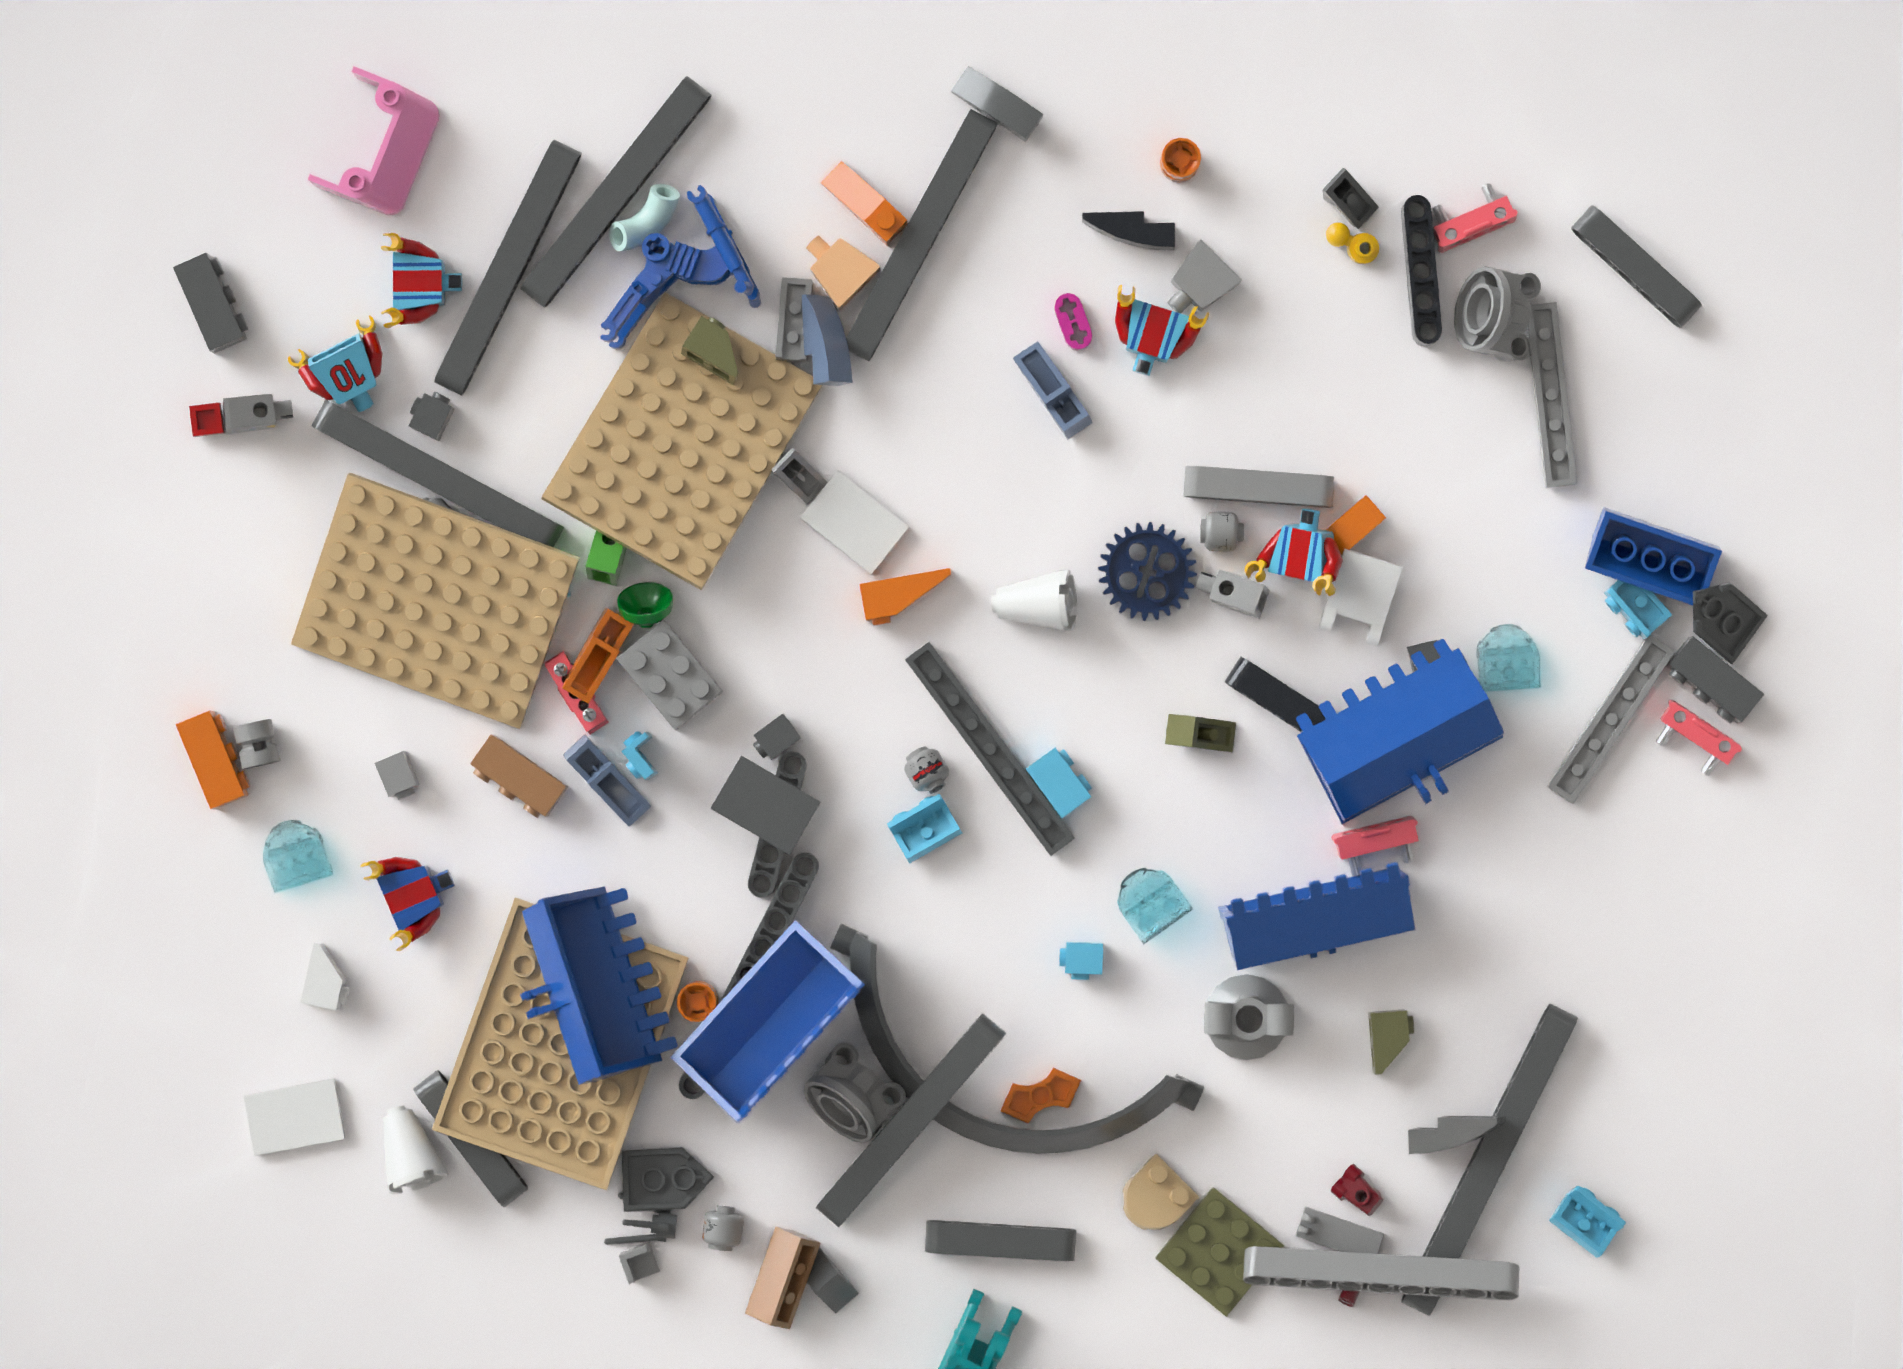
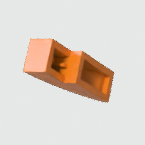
[1326,495,1386,556]
[562,607,634,704]

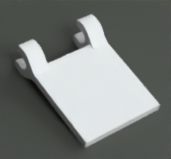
[1319,548,1403,646]

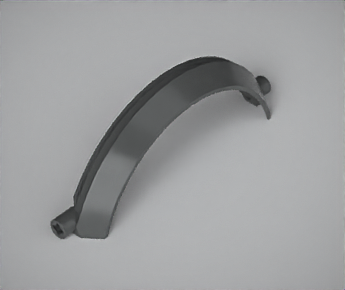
[830,924,1204,1154]

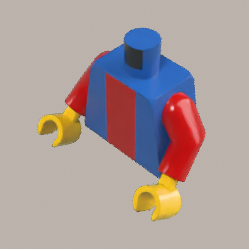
[360,857,455,951]

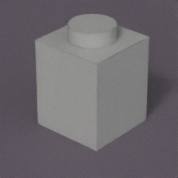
[374,751,420,800]

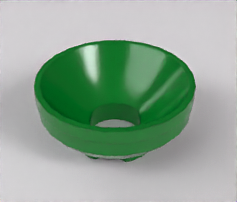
[617,582,673,628]

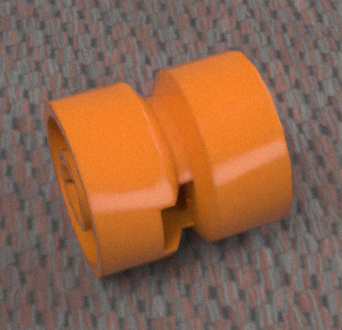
[1160,138,1201,183]
[677,981,719,1022]

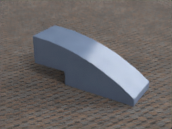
[802,294,853,386]
[1013,341,1093,440]
[563,734,651,827]

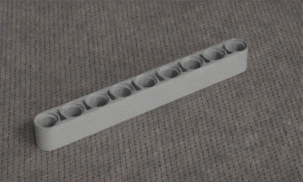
[1243,1247,1520,1300]

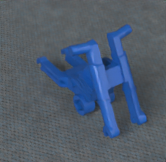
[600,185,761,350]

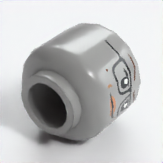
[1200,511,1244,552]

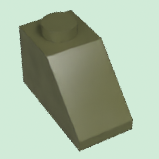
[681,316,738,386]
[1165,714,1236,753]
[1368,1009,1414,1075]

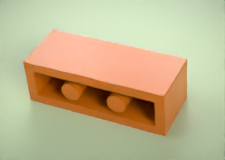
[175,710,250,809]

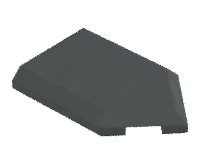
[1693,582,1768,665]
[621,1147,714,1212]

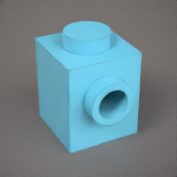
[1059,942,1103,980]

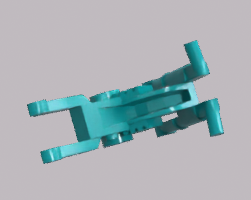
[938,1289,1022,1369]

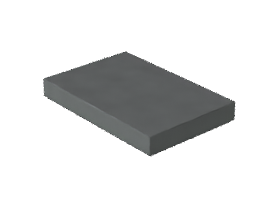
[710,755,821,855]

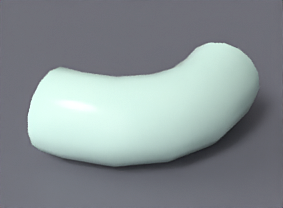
[609,184,680,251]

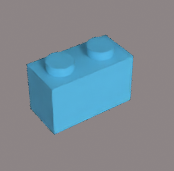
[1025,747,1092,818]

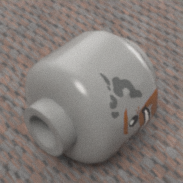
[702,1205,744,1251]

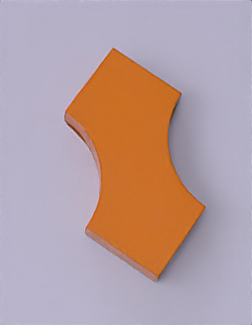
[1000,1067,1081,1123]

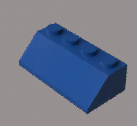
[1585,507,1722,606]

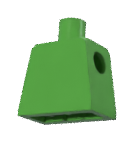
[585,531,627,586]

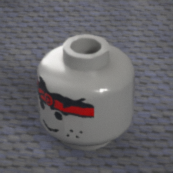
[904,746,949,794]

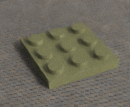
[1155,1187,1284,1317]

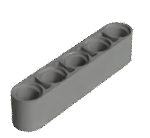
[1183,466,1335,508]

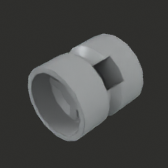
[233,719,281,770]

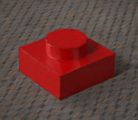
[189,402,225,437]

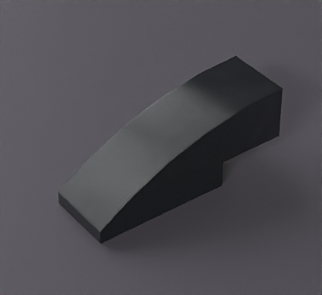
[1082,211,1175,251]

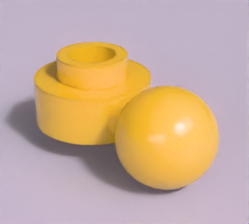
[1326,222,1379,264]

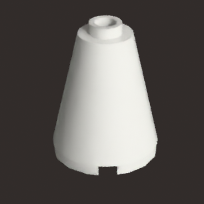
[991,569,1077,631]
[383,1105,448,1194]

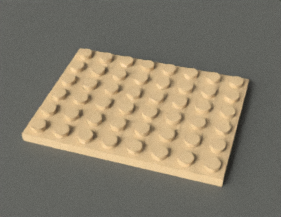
[541,292,823,591]
[291,473,580,729]
[432,897,689,1191]

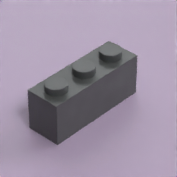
[173,253,249,354]
[1666,636,1765,724]

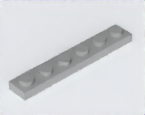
[1527,302,1577,488]
[1547,635,1675,804]

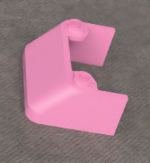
[308,66,440,215]

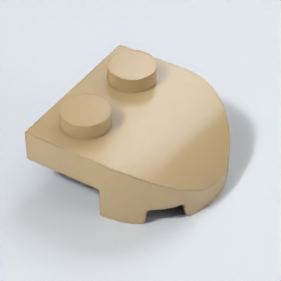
[1122,1153,1199,1230]

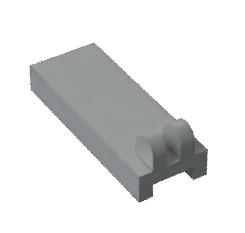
[776,277,813,363]
[1295,1206,1384,1254]

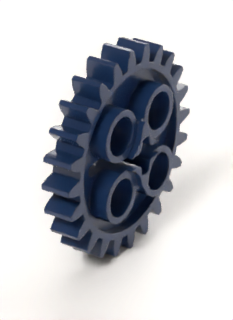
[1098,522,1197,621]

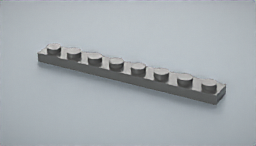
[905,642,1075,856]

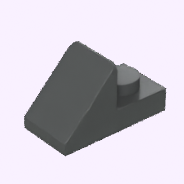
[1322,168,1379,229]

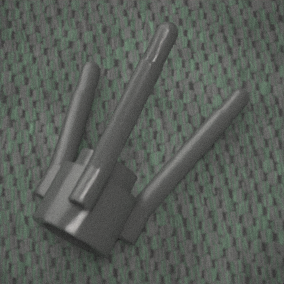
[604,1192,678,1245]

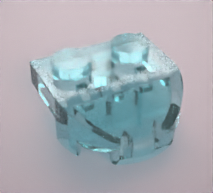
[1476,624,1541,692]
[263,820,333,893]
[1117,868,1193,945]

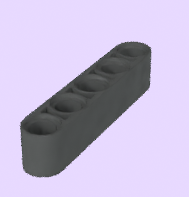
[1571,205,1702,328]
[748,751,807,898]
[413,1070,529,1208]
[925,1220,1076,1261]

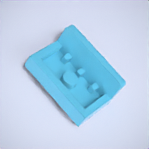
[1603,580,1672,639]
[621,731,658,780]
[887,794,962,864]
[1549,1186,1626,1258]

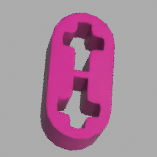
[1054,293,1092,351]

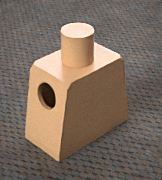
[806,235,881,311]

